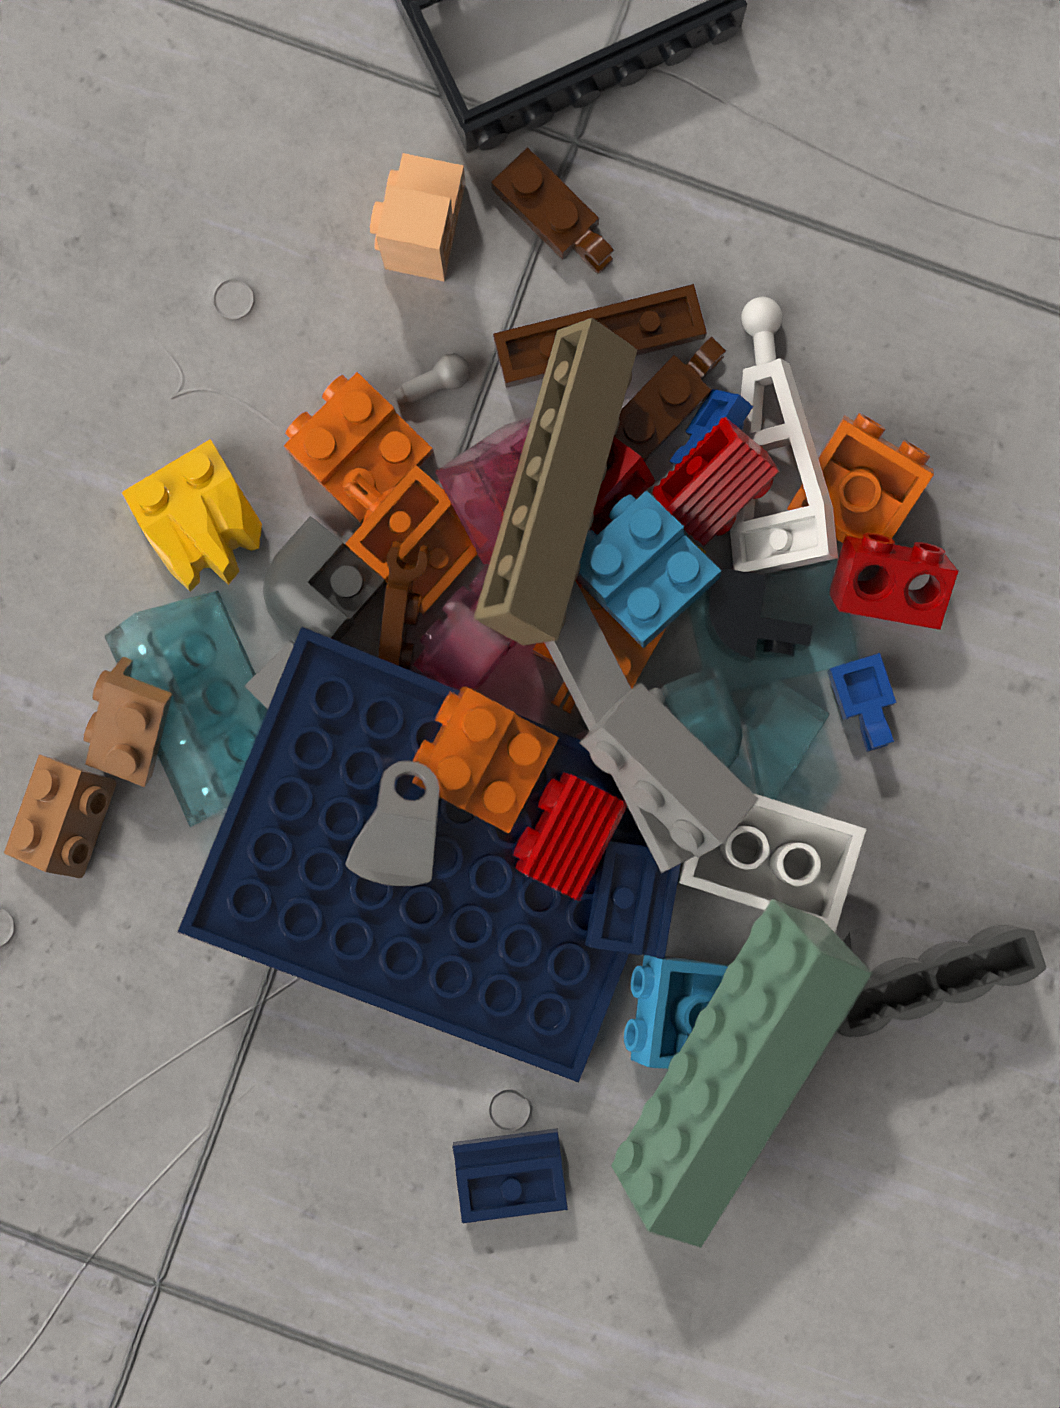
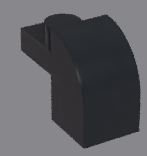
[704,568,813,663]

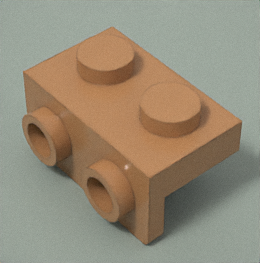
[83,656,173,787]
[4,754,117,878]

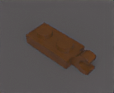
[491,147,614,275]
[614,336,726,462]
[378,541,430,671]

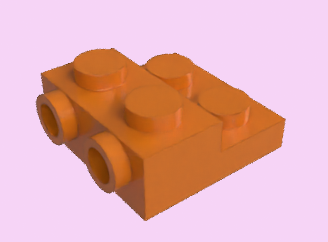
[283,372,434,525]
[787,413,934,543]
[412,687,559,833]

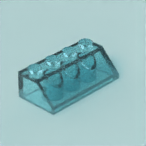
[104,590,267,827]

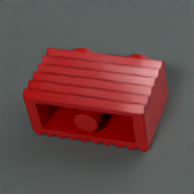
[652,417,780,546]
[514,773,627,902]

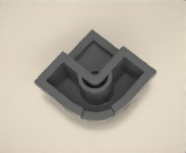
[263,516,386,641]

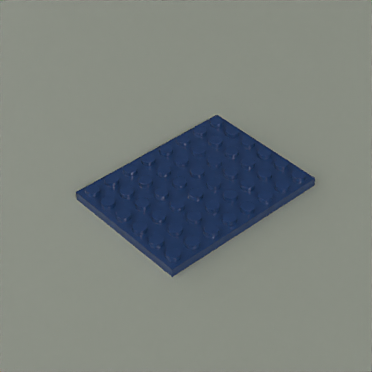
[177,626,648,1083]

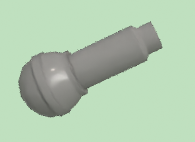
[394,353,470,405]

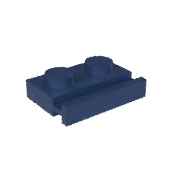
[585,840,681,959]
[452,1128,568,1224]

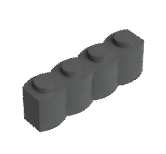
[836,925,1047,1037]

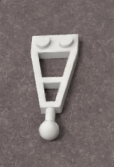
[730,297,838,574]

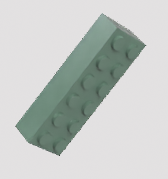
[611,899,872,1248]

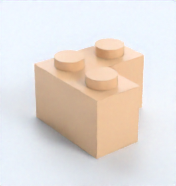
[370,153,466,281]

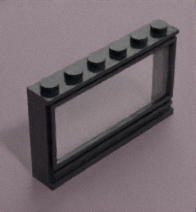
[394,0,747,153]

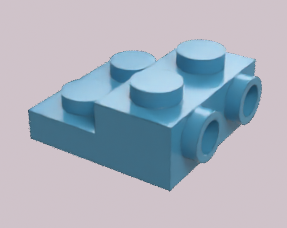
[575,490,721,648]
[624,955,729,1069]

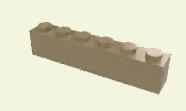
[474,318,638,645]

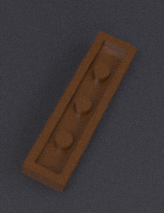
[493,284,707,388]

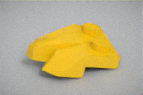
[122,439,262,592]

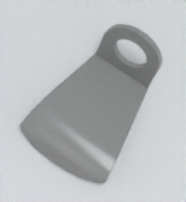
[346,761,439,886]

